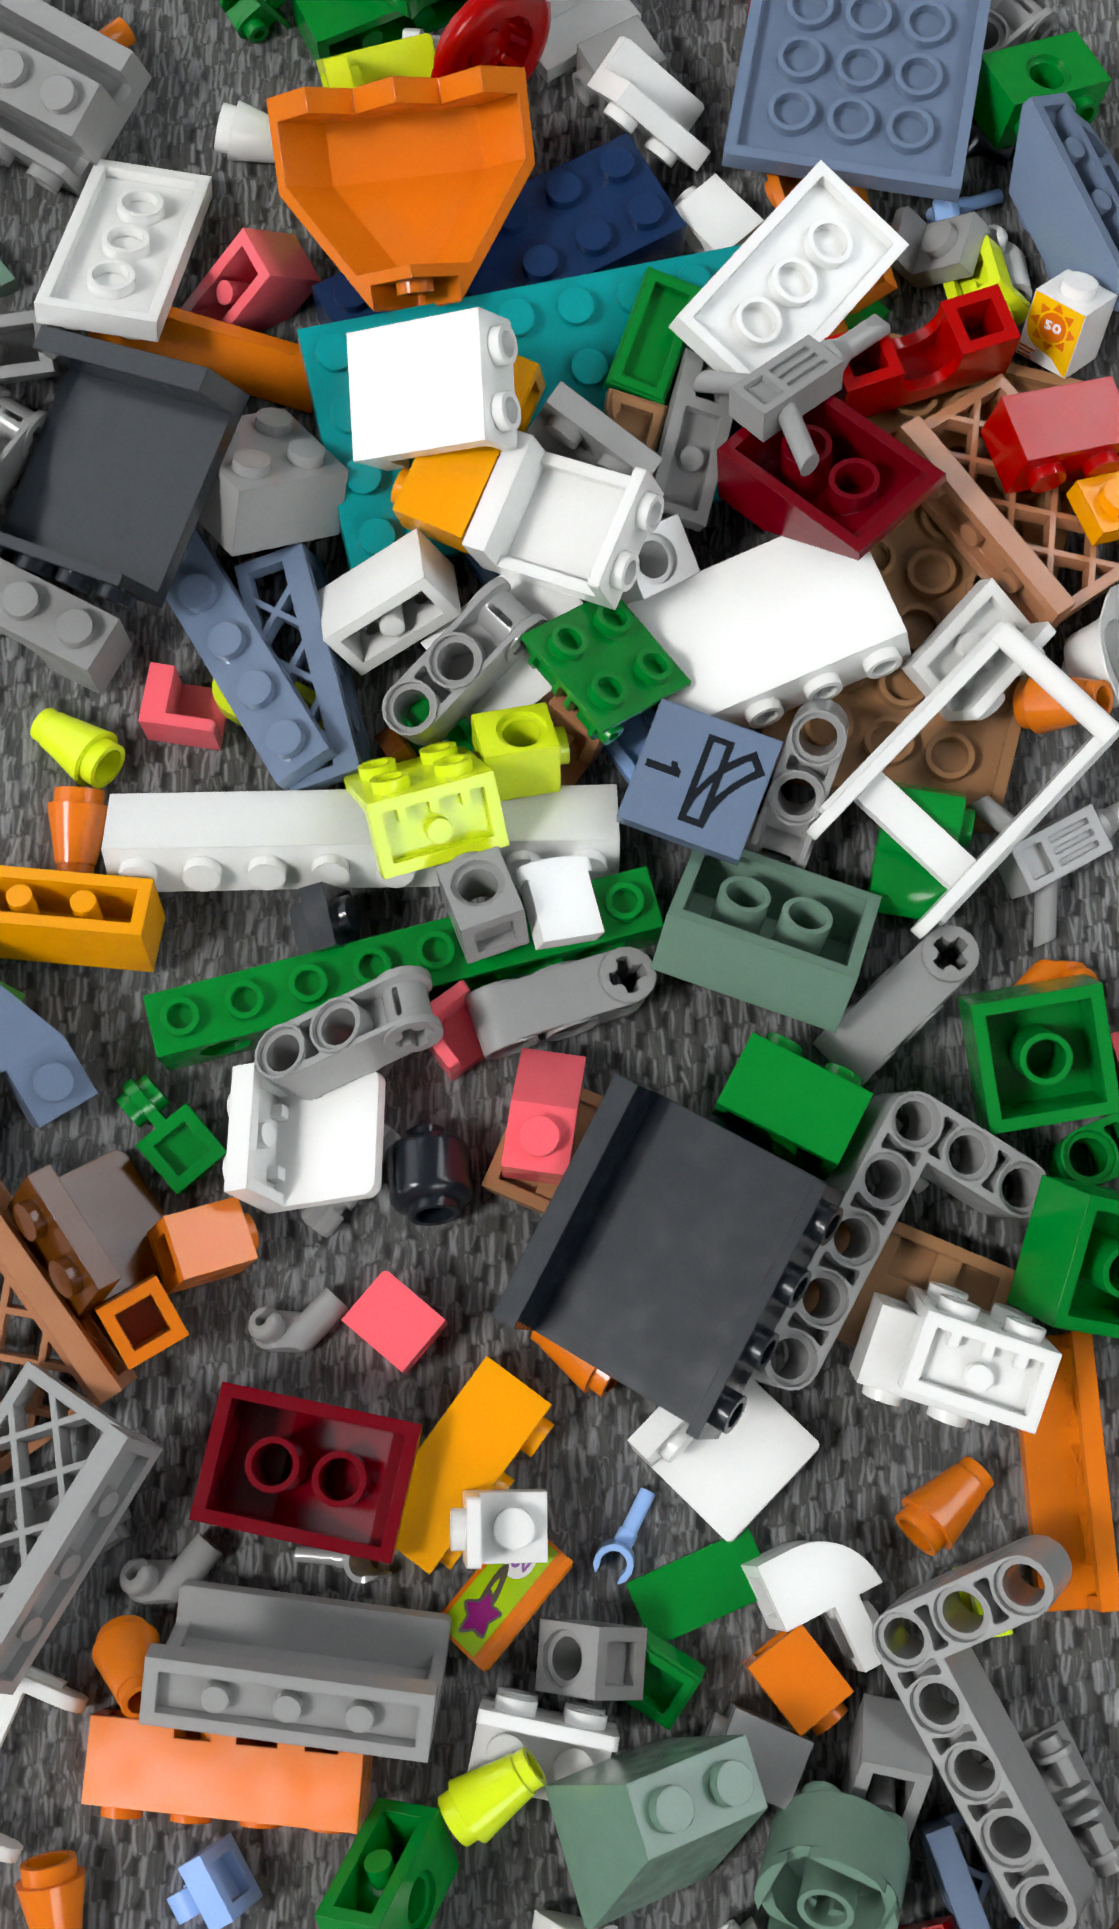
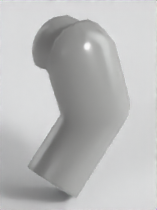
[248,1287,350,1353]
[119,1532,224,1605]

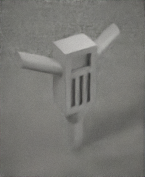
[693,314,891,476]
[965,795,1119,947]

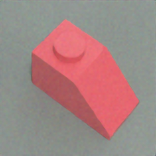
[180,227,321,332]
[501,1047,586,1185]

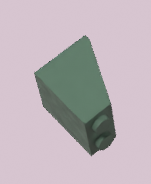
[544,1734,768,1929]

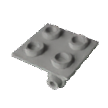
[950,1720,1119,1918]

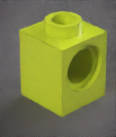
[471,702,570,801]

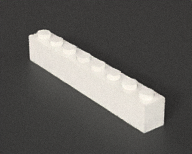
[101,784,620,892]

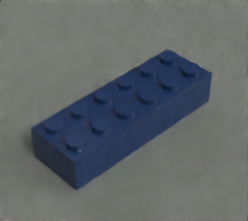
[312,132,686,325]

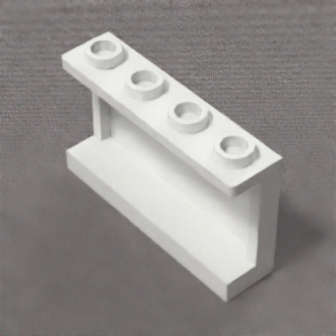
[626,536,911,729]

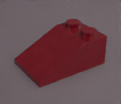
[717,395,946,561]
[189,1381,423,1564]

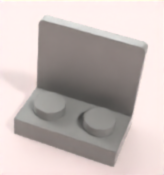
[525,381,663,476]

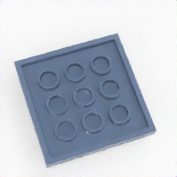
[722,0,991,202]

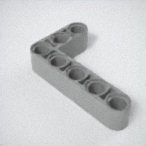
[750,1091,1046,1391]
[872,1534,1094,1929]

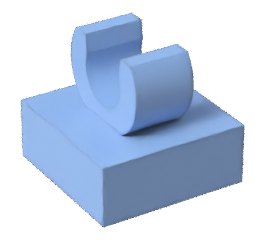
[166,1832,263,1929]

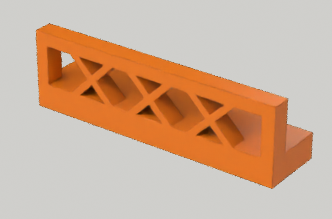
[1018,1331,1119,1612]

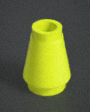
[30,708,125,789]
[438,1747,547,1847]

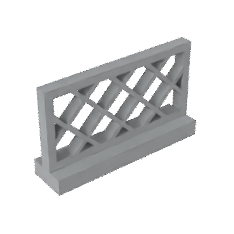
[0,1361,163,1695]

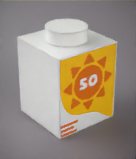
[1016,269,1118,379]

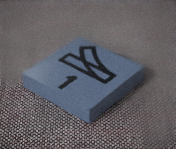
[617,698,783,866]

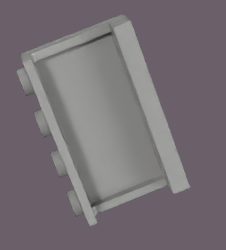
[0,0,152,197]
[139,1579,452,1763]

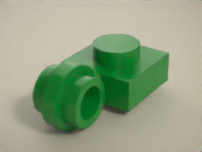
[115,1074,227,1196]

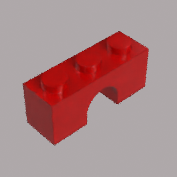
[824,284,1021,418]

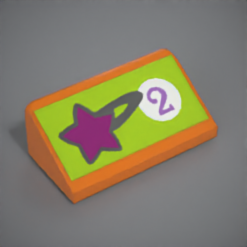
[441,1539,573,1672]

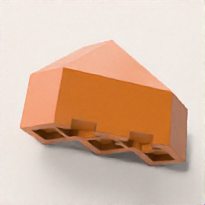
[266,65,535,312]

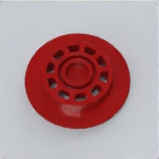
[430,0,551,83]

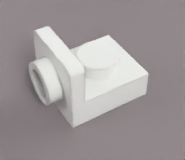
[450,1489,548,1569]

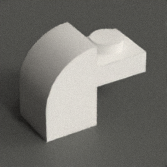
[741,1540,882,1673]

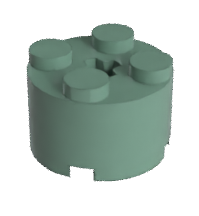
[754,1781,910,1929]

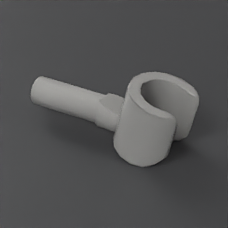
[294,1545,392,1584]

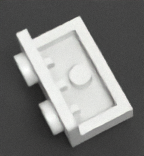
[587,36,711,171]
[900,578,1056,721]

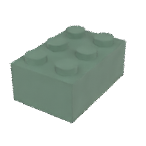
[650,849,882,1033]

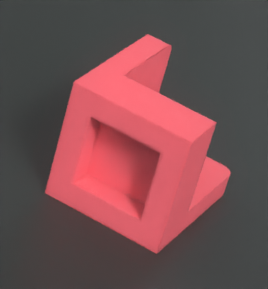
[138,662,227,750]
[428,980,485,1081]
[341,1271,449,1375]

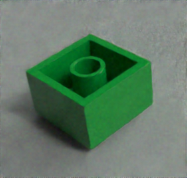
[957,974,1119,1135]
[711,1032,874,1181]
[1007,1174,1119,1339]

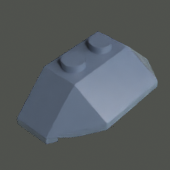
[1009,92,1119,312]

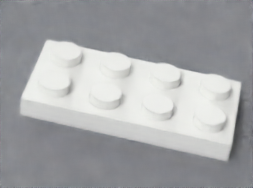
[34,159,212,342]
[669,160,909,374]

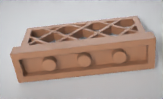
[895,373,1119,629]
[0,1179,138,1475]

